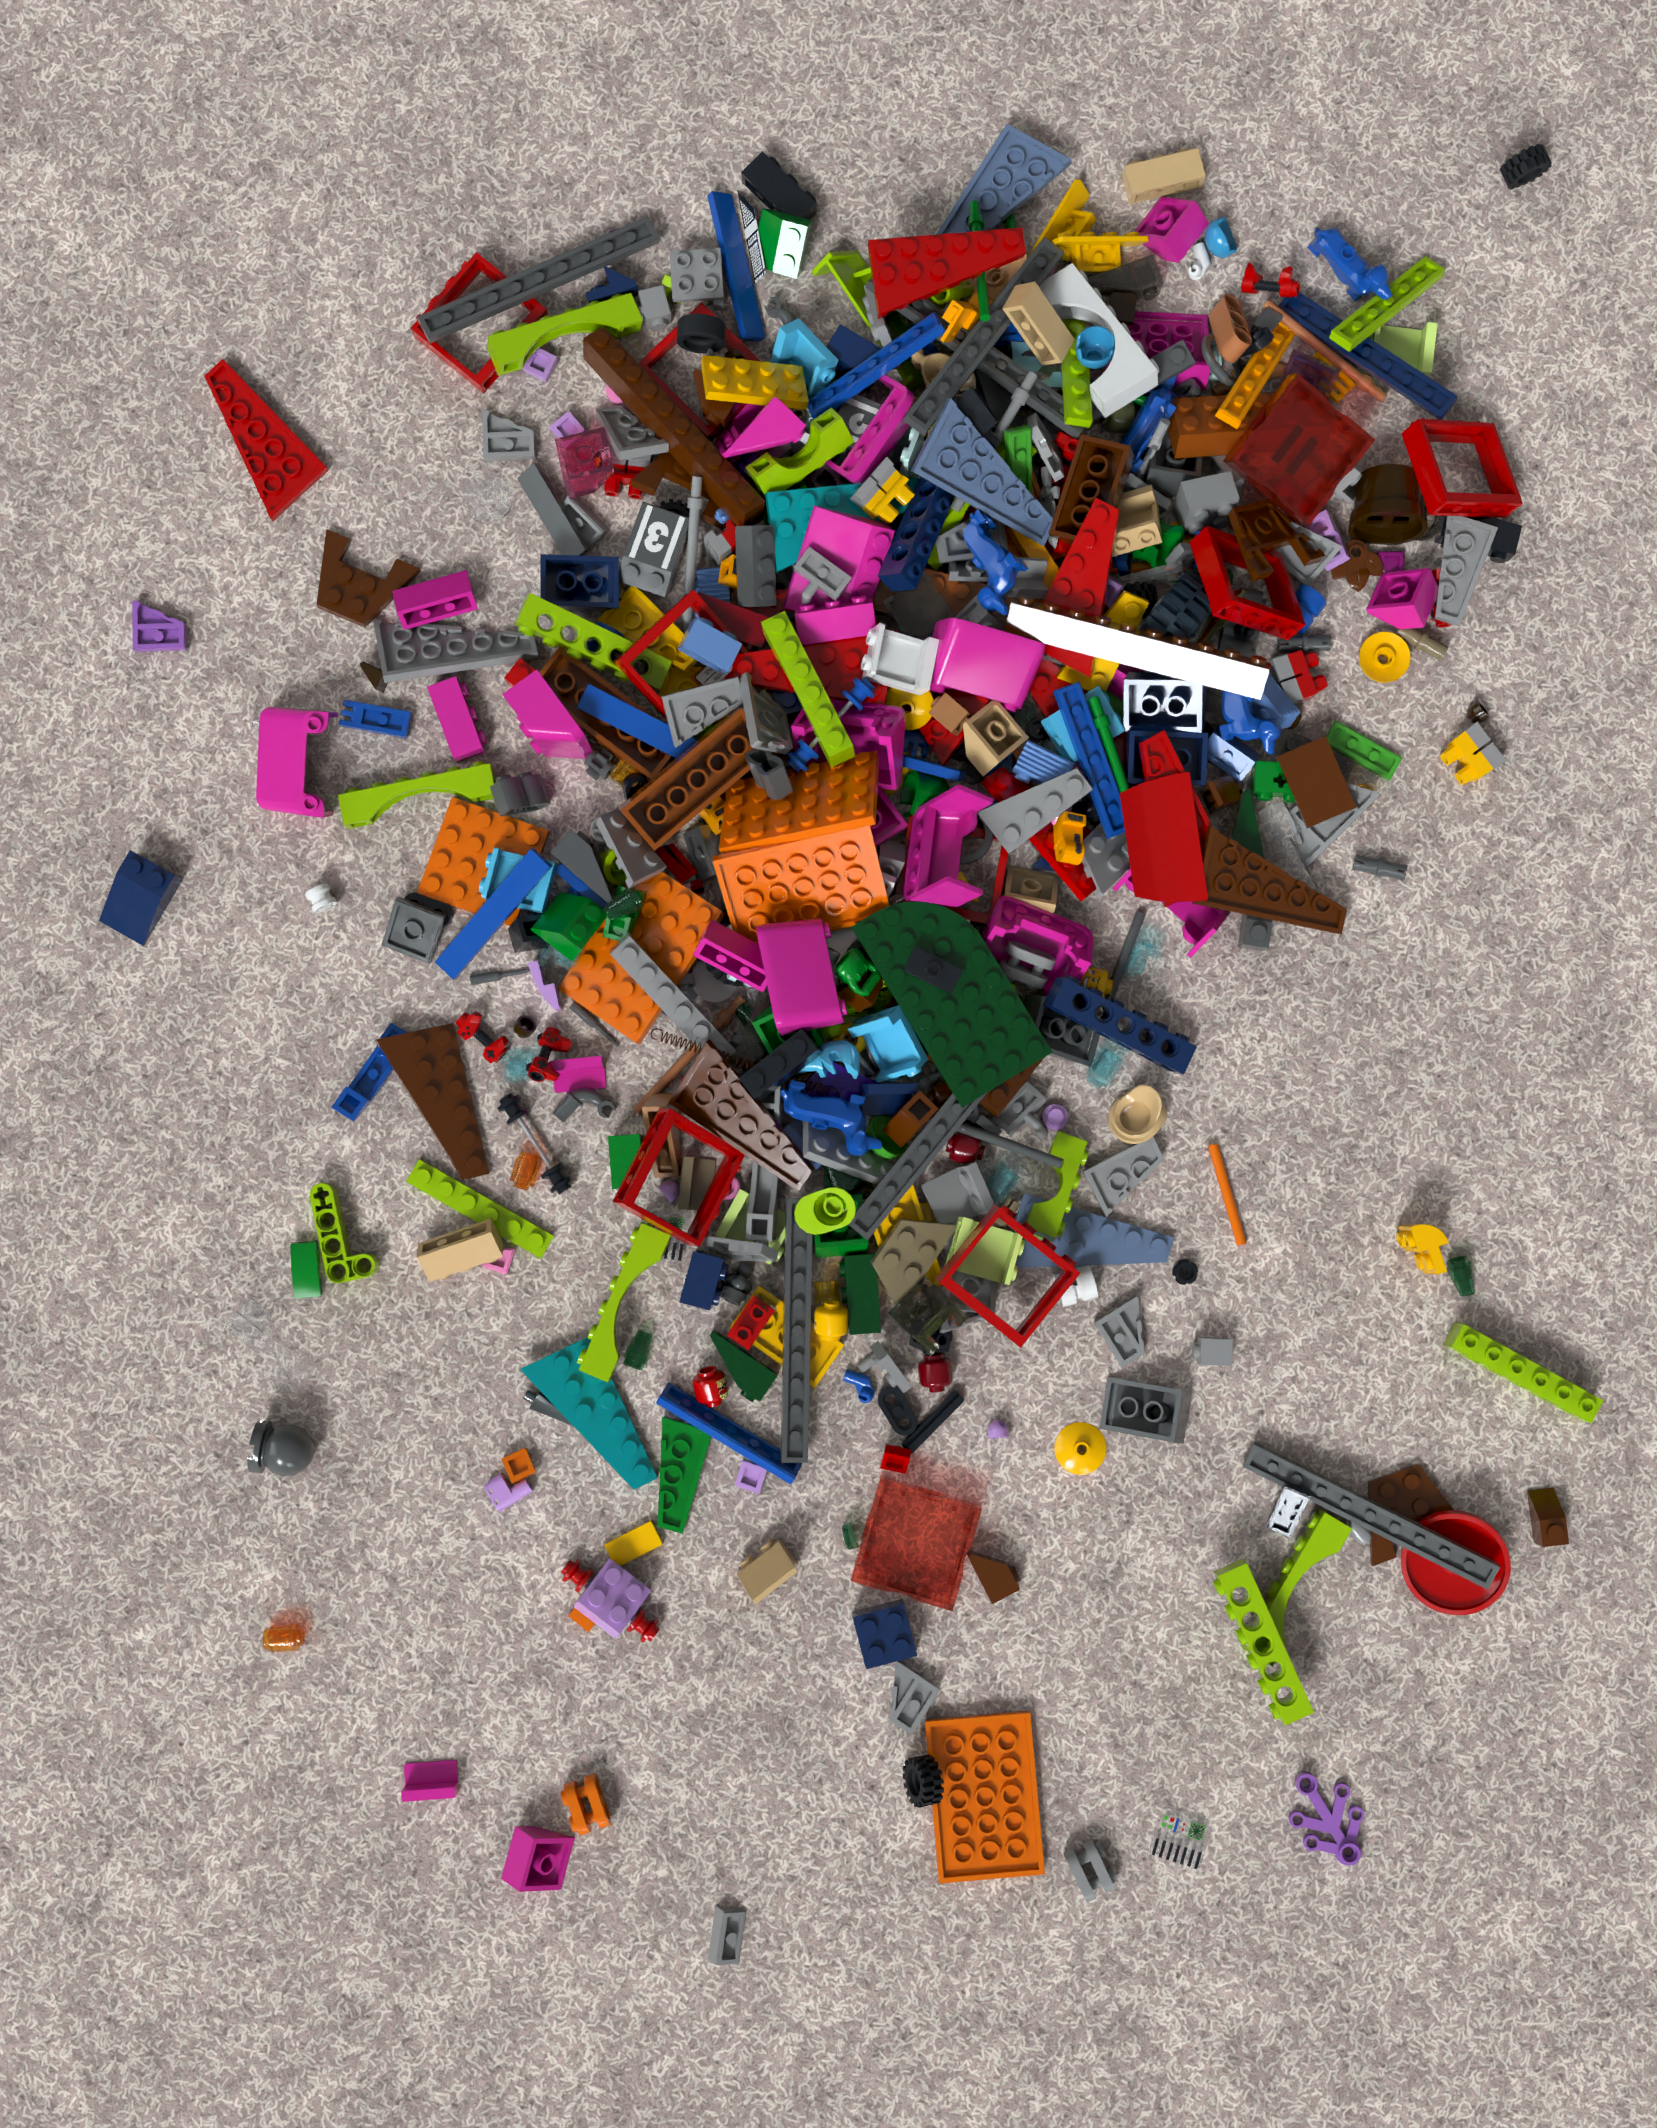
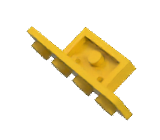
[1028,179,1097,262]
[1051,232,1149,274]

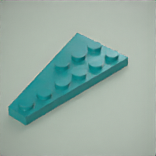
[765,478,919,573]
[520,1337,657,1490]

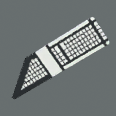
[737,190,766,284]

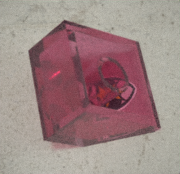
[555,427,614,499]

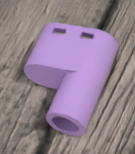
[483,1473,534,1512]

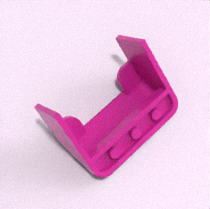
[825,375,917,484]
[502,670,593,759]
[903,784,993,907]
[1112,869,1231,958]

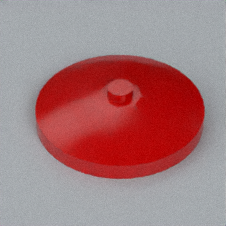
[1401,1510,1511,1615]

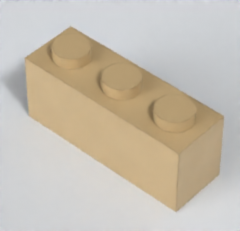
[1122,148,1206,205]
[1002,282,1075,366]
[417,1218,503,1282]

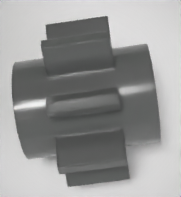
[584,748,616,781]

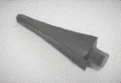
[522,1390,574,1427]

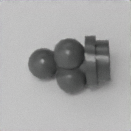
[721,1263,753,1306]

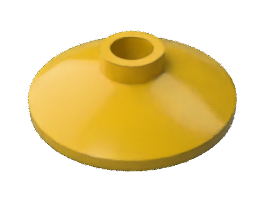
[1359,632,1411,683]
[885,687,934,730]
[1054,1422,1107,1475]

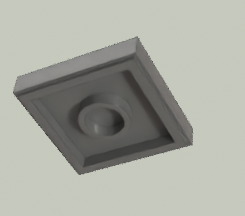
[382,896,446,964]

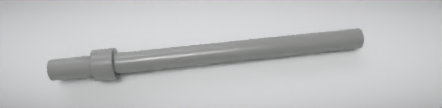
[951,371,1038,512]
[681,476,703,634]

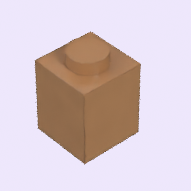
[928,692,973,736]

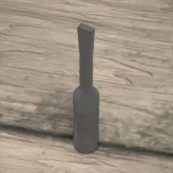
[470,969,530,985]
[570,1001,620,1047]

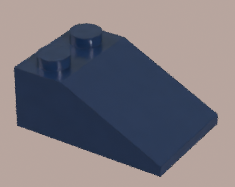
[540,554,619,614]
[99,850,183,946]

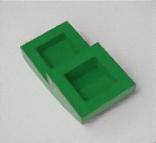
[602,886,645,941]
[290,1240,322,1299]

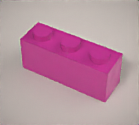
[392,570,478,630]
[794,595,876,645]
[427,676,488,763]
[693,919,767,992]

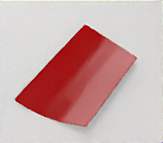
[1120,772,1208,902]

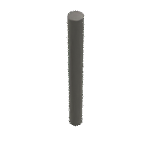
[1100,911,1146,1008]

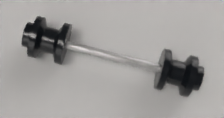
[497,1093,574,1195]

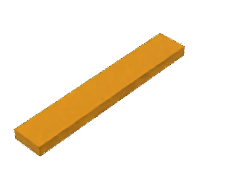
[1215,322,1296,429]

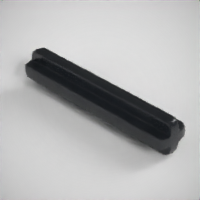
[901,1390,964,1454]

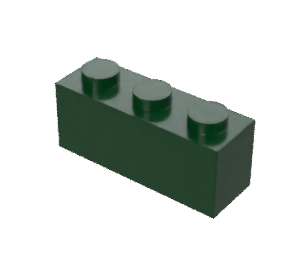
[839,1253,881,1335]

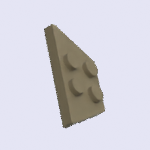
[870,1218,957,1311]

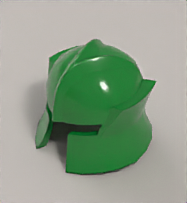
[1132,518,1184,572]
[900,769,950,818]

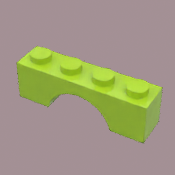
[746,408,854,497]
[1026,1131,1089,1243]

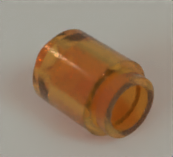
[509,1151,541,1191]
[263,1624,305,1652]

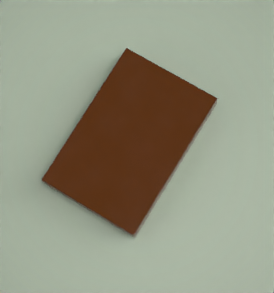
[1276,736,1356,829]

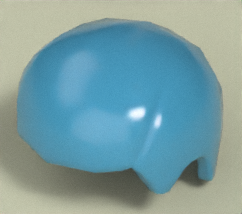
[1204,216,1237,258]
[1076,325,1115,369]

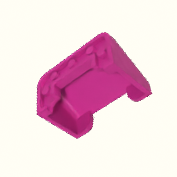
[930,618,1046,713]
[791,699,906,790]
[981,896,1094,997]
[756,918,847,1036]

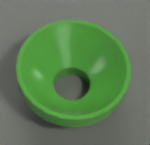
[866,1115,908,1159]

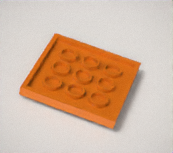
[417,797,550,926]

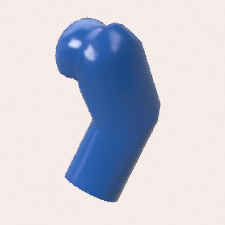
[842,1369,875,1403]

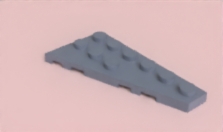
[937,124,1072,234]
[911,398,1053,546]
[1012,1193,1174,1268]

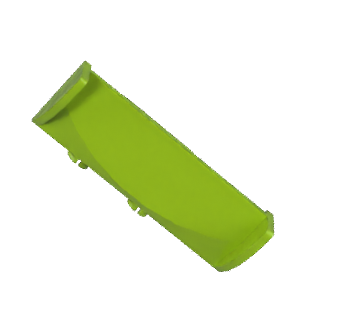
[812,250,974,392]

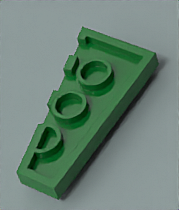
[657,1416,711,1534]

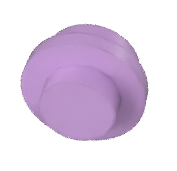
[1042,1104,1068,1130]

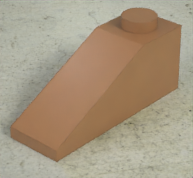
[642,1093,681,1178]

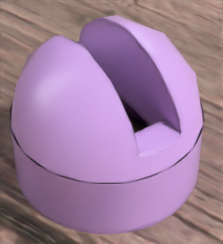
[658,1180,680,1203]
[988,1420,1009,1439]

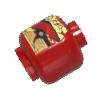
[692,1366,729,1407]

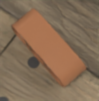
[1208,294,1252,363]

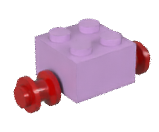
[560,1558,660,1643]

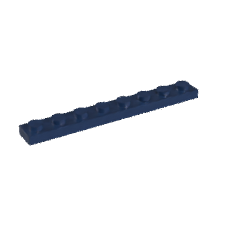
[1278,293,1458,420]

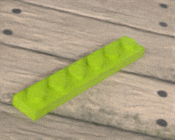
[1329,256,1446,352]
[1061,319,1093,428]
[406,1159,555,1259]

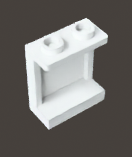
[861,623,939,696]

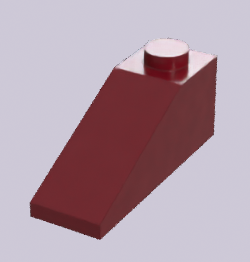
[698,592,770,652]

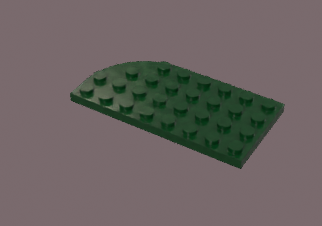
[851,901,1052,1108]

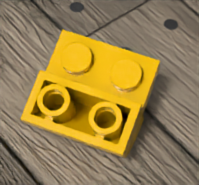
[1396,1224,1449,1275]

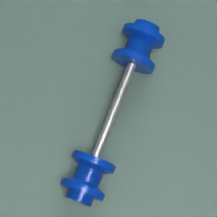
[786,677,875,772]

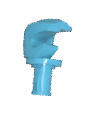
[795,1040,860,1079]

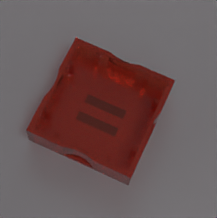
[1223,373,1375,526]
[850,1475,982,1611]

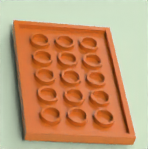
[719,750,880,854]
[712,826,890,944]
[558,872,725,1045]
[924,1710,1045,1884]

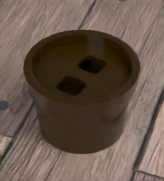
[1348,464,1428,545]

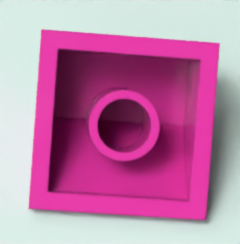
[1134,197,1209,263]
[1366,568,1438,629]
[501,1826,575,1892]

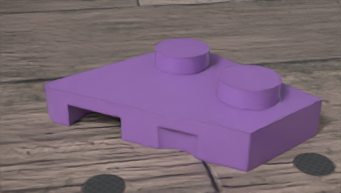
[132,601,187,652]

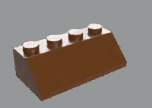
[1048,434,1134,546]

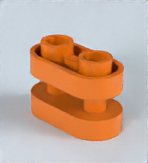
[561,1773,612,1836]

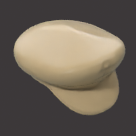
[1108,1085,1167,1144]

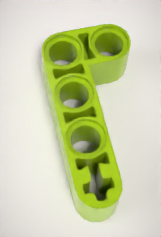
[310,1183,380,1283]

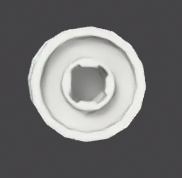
[1053,1265,1098,1307]

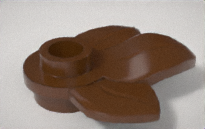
[1331,540,1383,592]

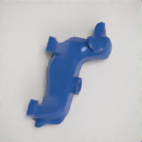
[1307,227,1392,301]
[1120,376,1177,474]
[963,509,1029,616]
[1219,690,1282,755]
[780,1080,882,1156]

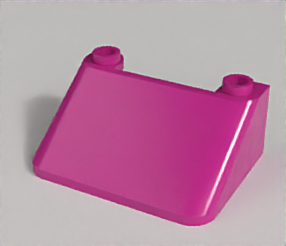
[715,396,806,458]
[256,707,338,817]

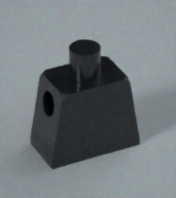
[956,387,1002,449]

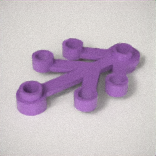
[1288,1771,1365,1866]

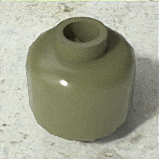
[1099,401,1138,433]

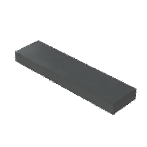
[517,463,590,556]

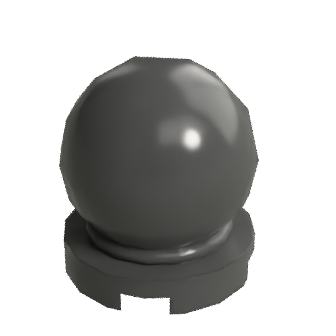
[247,1420,315,1476]

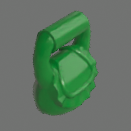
[835,948,881,996]

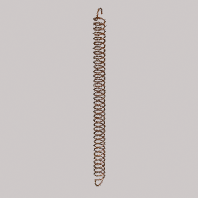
[650,1028,840,1097]

